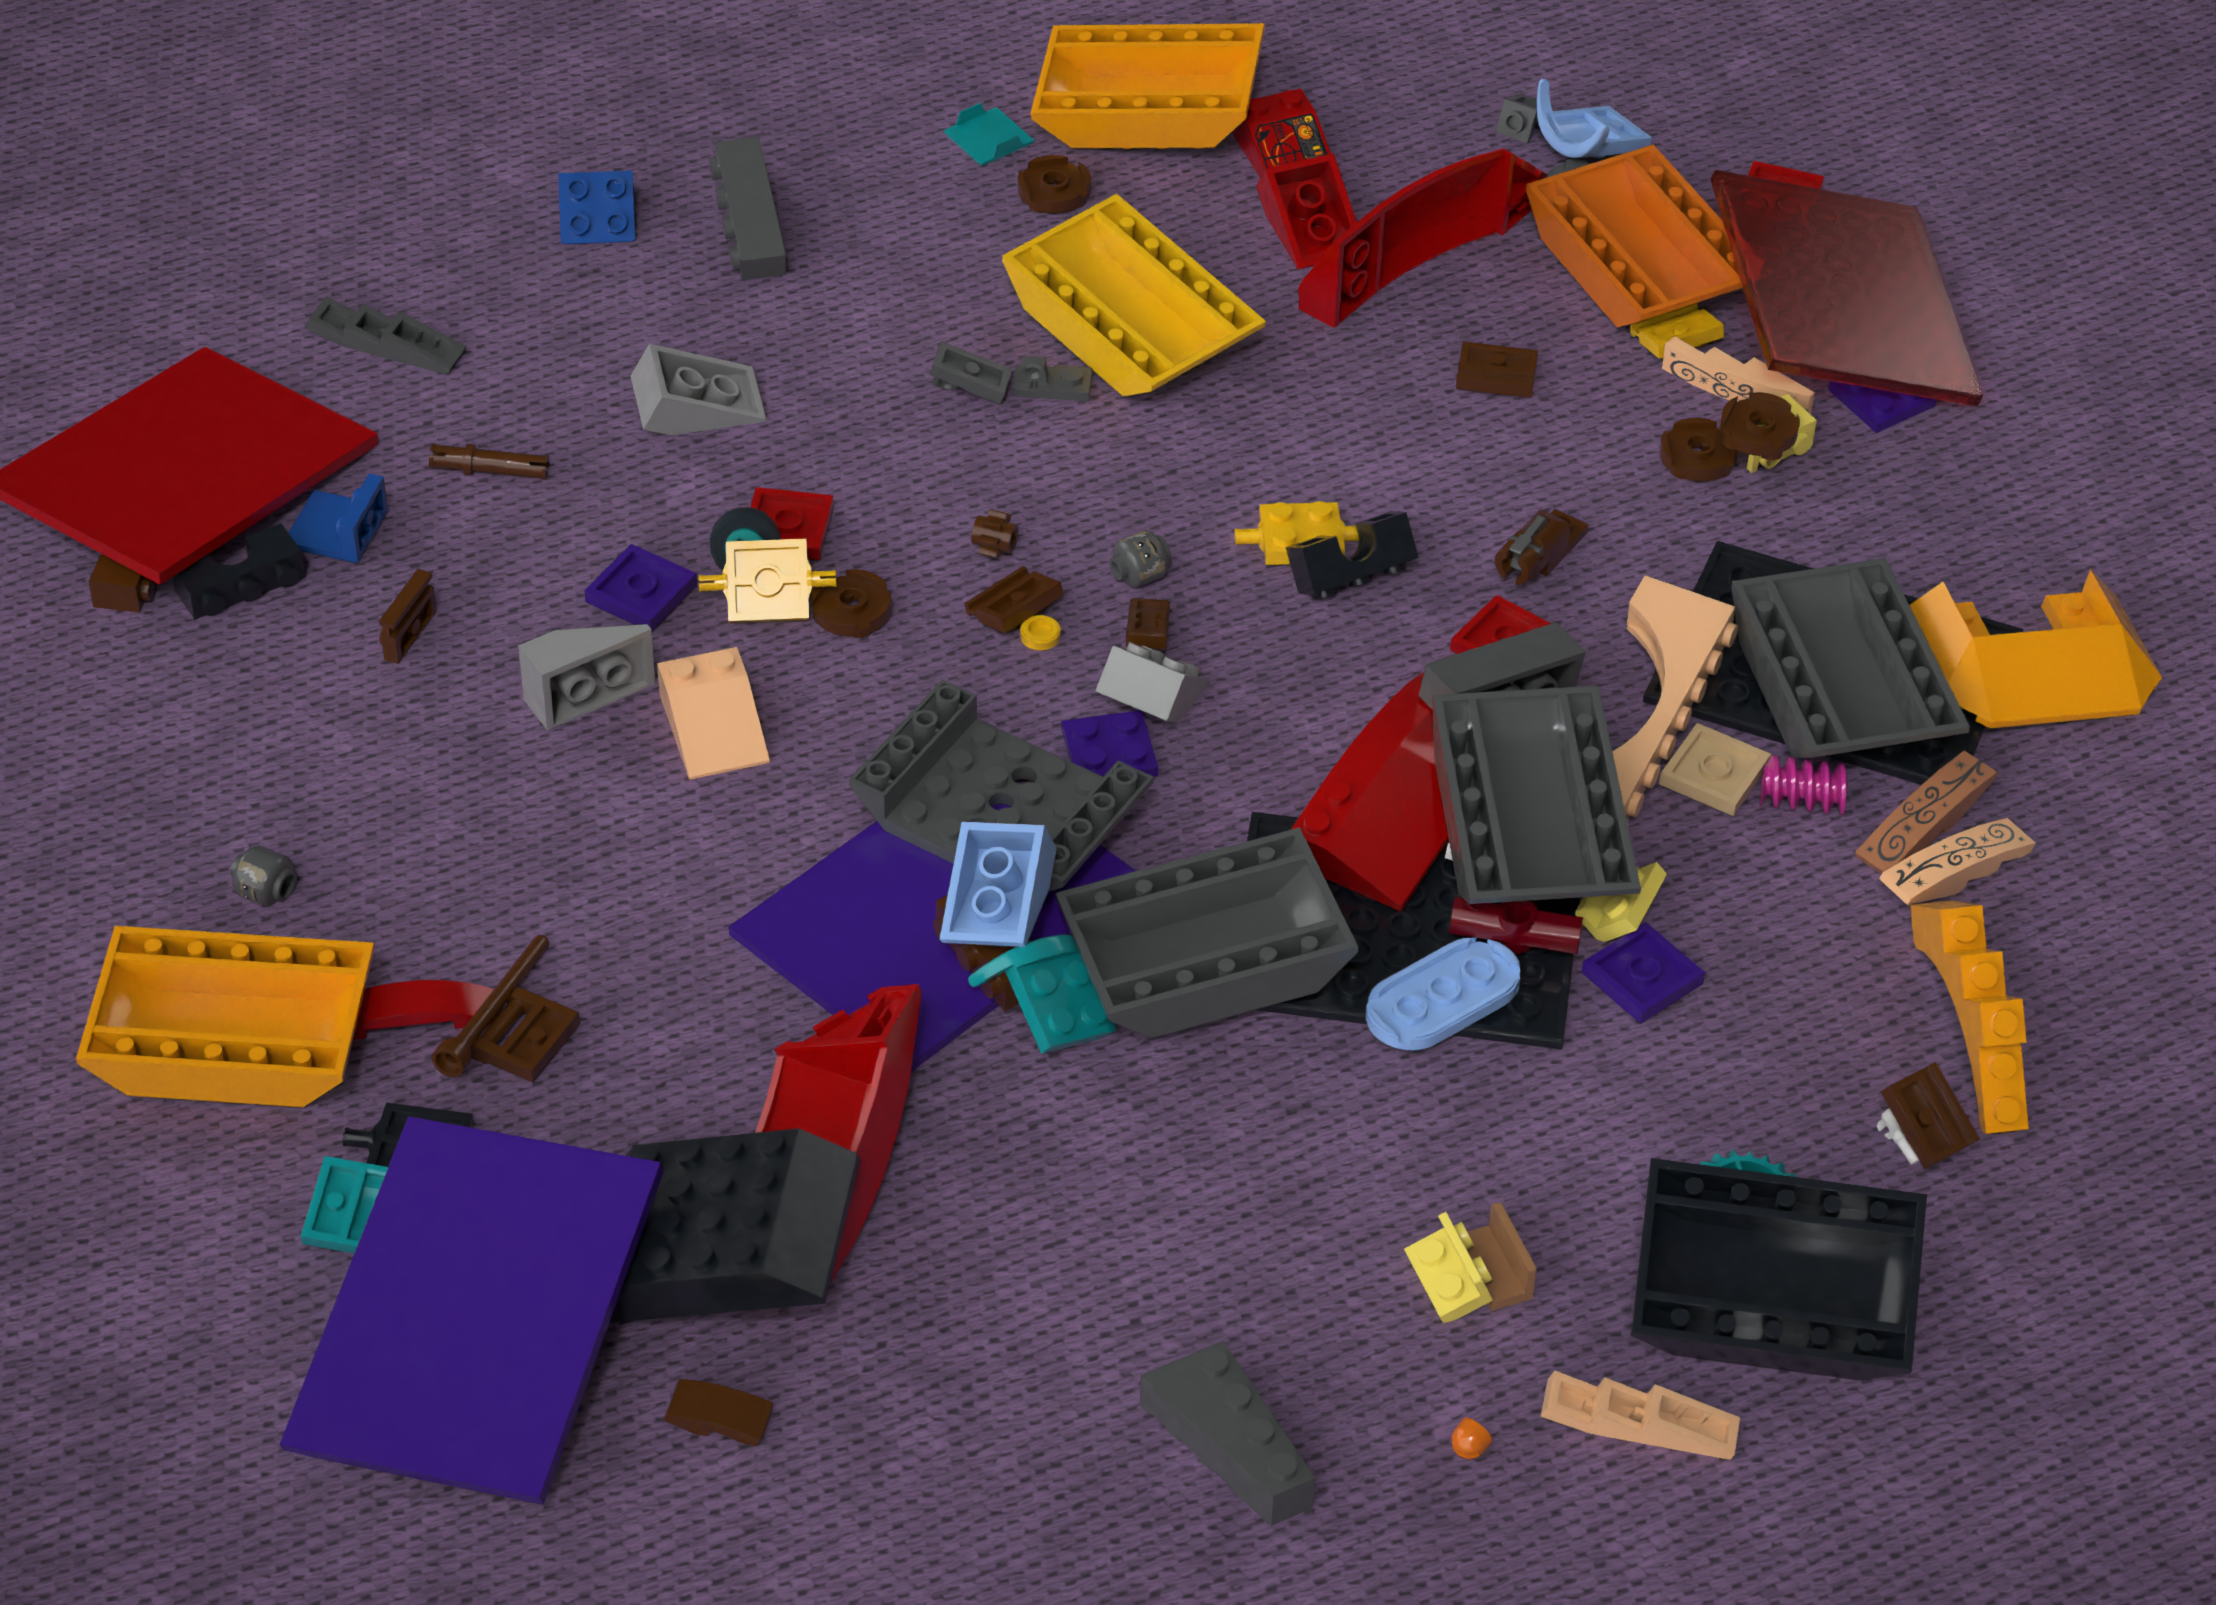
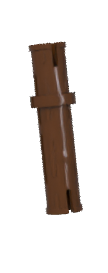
[429,443,550,480]

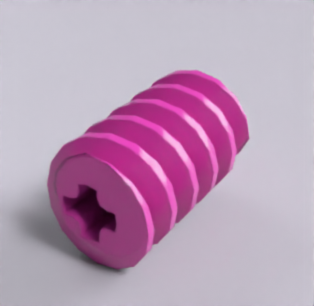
[1759,755,1848,816]

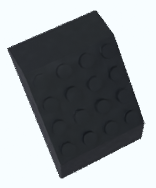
[609,1128,860,1323]
[1631,1158,1927,1380]

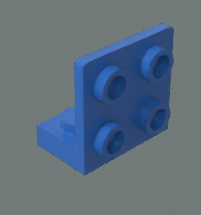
[558,170,635,245]
[288,473,388,563]

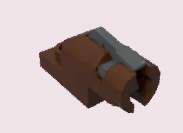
[1495,509,1589,585]

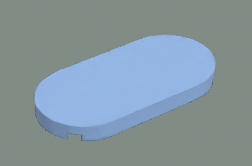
[1366,937,1520,1050]

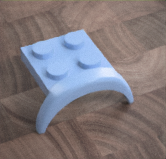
[1537,79,1652,159]

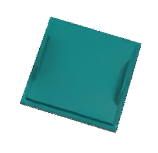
[944,102,1034,166]

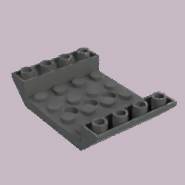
[849,679,1154,892]

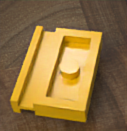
[1630,303,1724,359]

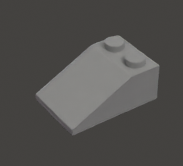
[630,344,767,435]
[518,624,655,730]

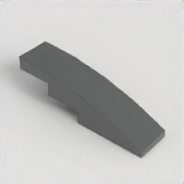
[306,296,466,375]

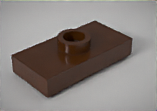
[1126,598,1170,649]

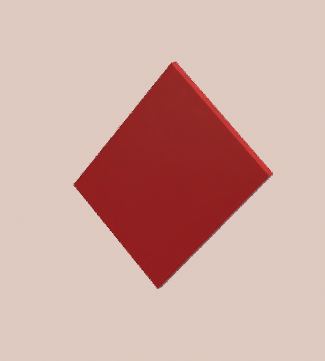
[0,346,378,585]

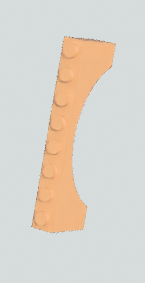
[1613,575,1738,824]

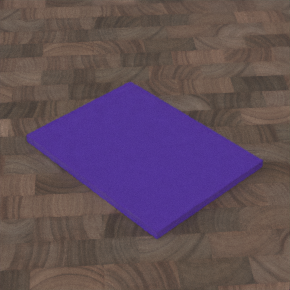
[729,804,1136,1072]
[279,1116,664,1505]

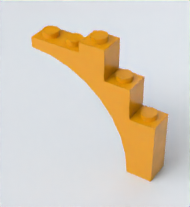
[1910,901,2029,1134]

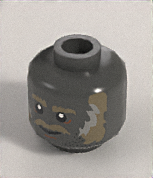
[1110,530,1172,588]
[230,845,297,907]

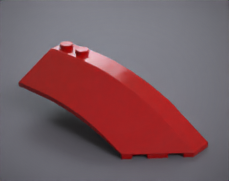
[1298,148,1548,328]
[1291,656,1449,911]
[755,984,922,1284]

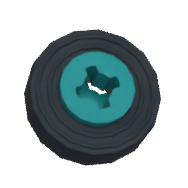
[710,507,781,570]

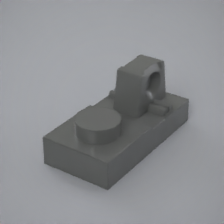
[929,341,1012,404]
[1013,355,1092,401]

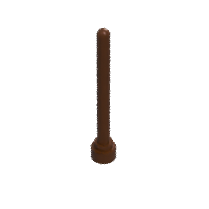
[432,935,549,1077]

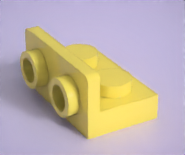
[1575,862,1667,942]
[1404,1212,1493,1323]

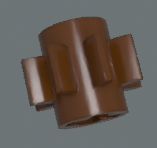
[971,509,1019,558]

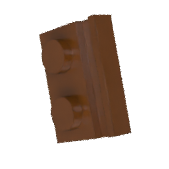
[1456,341,1538,398]
[964,566,1064,633]
[379,569,437,664]
[1880,1062,1980,1169]

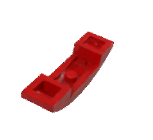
[353,980,498,1040]

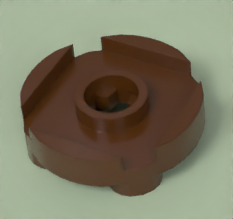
[1018,155,1091,213]
[1720,392,1800,461]
[1659,418,1738,481]
[811,569,892,638]

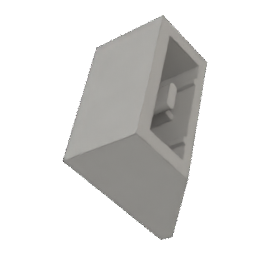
[1095,642,1211,723]

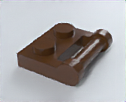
[471,988,580,1082]

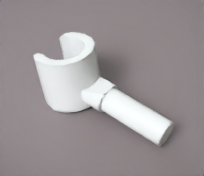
[1877,1108,1920,1165]

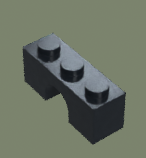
[1286,511,1419,599]
[173,523,305,620]

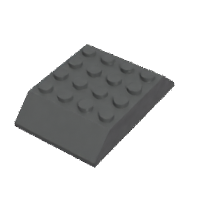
[1731,558,1970,758]
[1432,686,1641,904]
[1055,827,1358,1038]

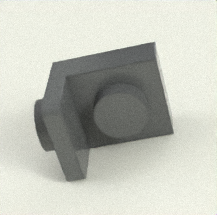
[1496,94,1553,143]

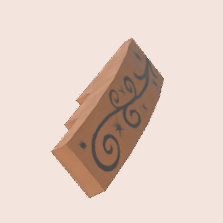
[1855,750,1998,874]

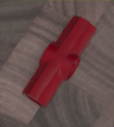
[1449,897,1583,954]

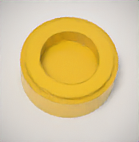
[1020,615,1061,650]

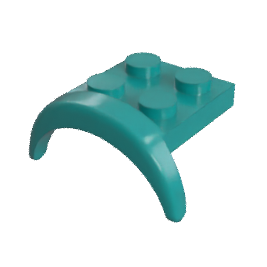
[968,934,1116,1054]
[301,1156,388,1253]

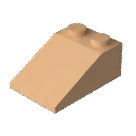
[657,647,770,780]

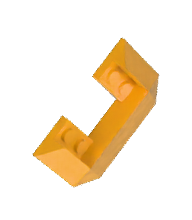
[1909,569,2162,728]

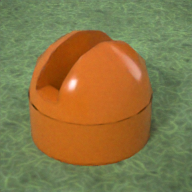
[1451,1417,1493,1460]

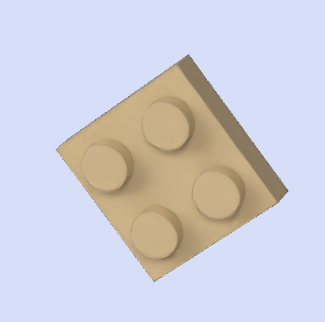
[1659,723,1771,816]

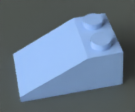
[940,822,1057,947]

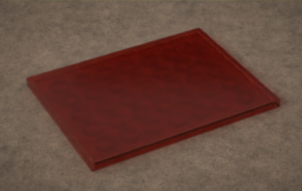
[1710,170,1983,406]

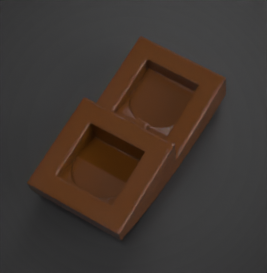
[663,1379,773,1446]

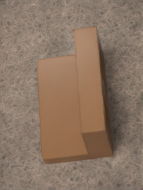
[1467,1202,1537,1311]

